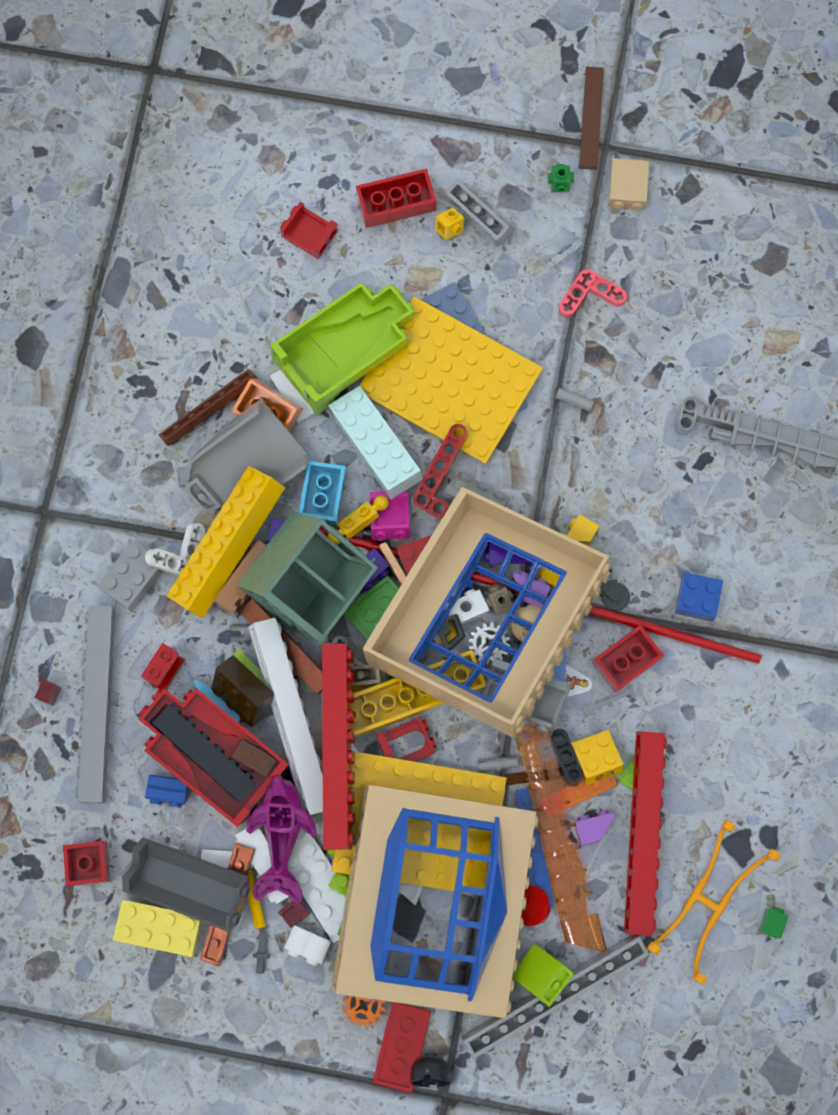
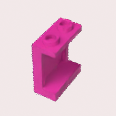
[370,490,410,541]

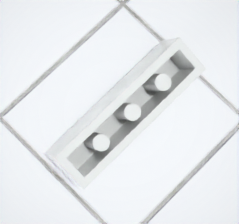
[235,828,289,904]

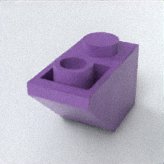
[513,571,551,608]
[574,810,615,846]

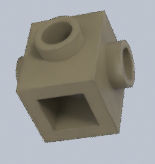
[484,584,513,616]

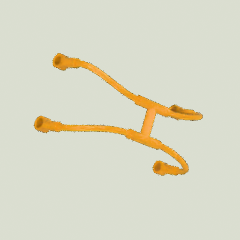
[647,819,781,985]

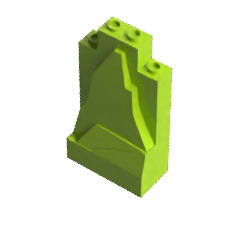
[270,282,414,415]

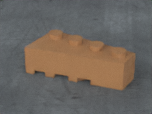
[214,540,266,619]

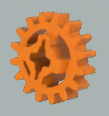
[342,995,386,1028]

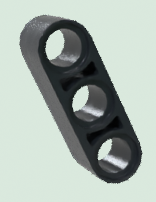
[550,729,583,787]

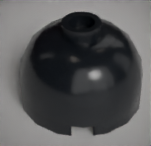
[410,1052,451,1088]

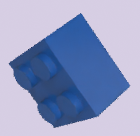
[674,572,723,622]

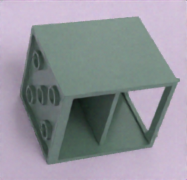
[236,511,378,643]

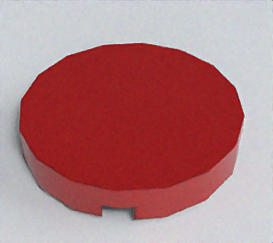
[521,885,551,926]

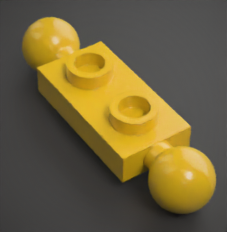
[328,495,389,545]

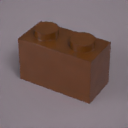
[232,740,276,777]

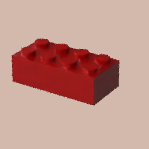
[356,168,436,228]

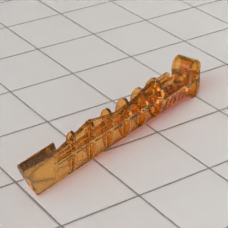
[515,725,607,952]

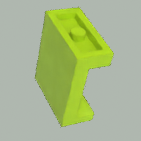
[512,943,574,1007]

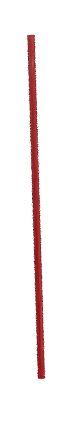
[318,526,762,664]

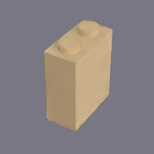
[608,158,649,211]

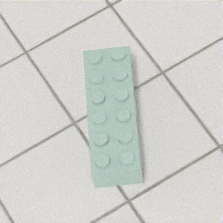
[328,386,423,500]

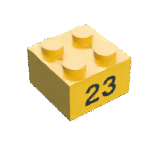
[572,730,623,786]

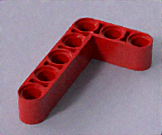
[413,423,468,520]

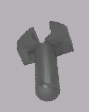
[545,939,567,960]

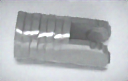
[230,624,252,642]

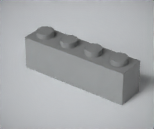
[445,179,514,244]

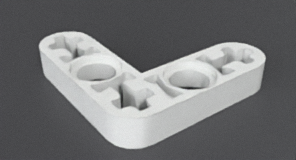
[145,523,205,576]

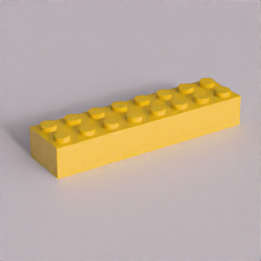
[166,466,285,619]
[351,650,486,738]

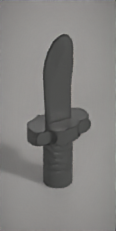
[253,928,270,974]

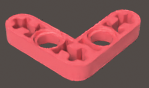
[559,269,627,318]

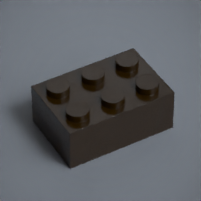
[211,655,274,727]

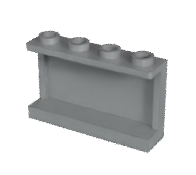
[483,658,570,733]

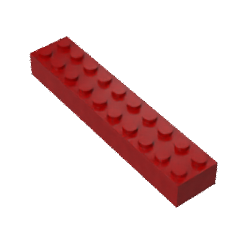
[322,644,356,850]

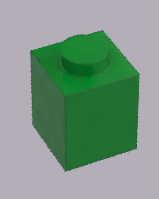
[758,906,789,939]

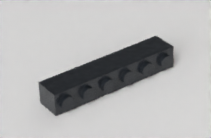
[149,704,256,802]

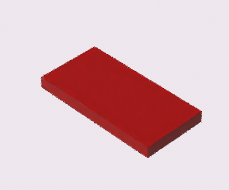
[372,1002,431,1093]

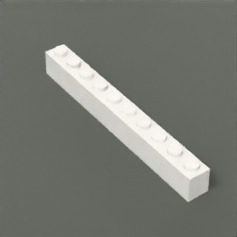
[248,618,323,816]

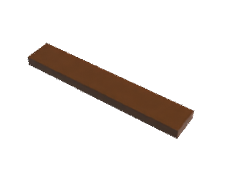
[579,66,604,170]

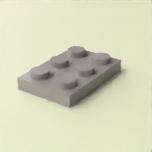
[445,472,510,507]

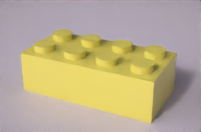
[113,900,203,957]

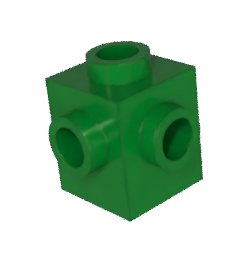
[547,164,574,192]

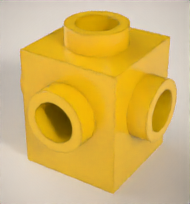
[435,207,464,240]

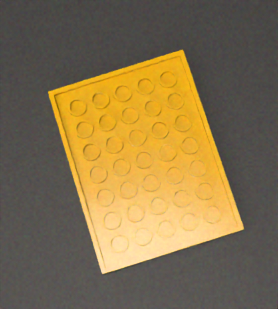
[360,297,543,465]
[331,751,507,896]

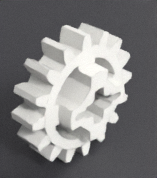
[468,623,510,665]

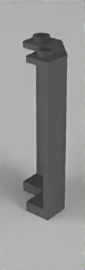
[122,837,251,932]

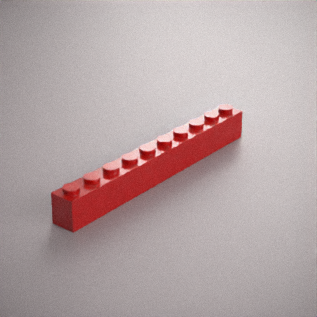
[624,731,667,936]

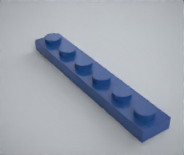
[515,787,554,907]

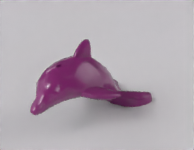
[246,775,317,904]

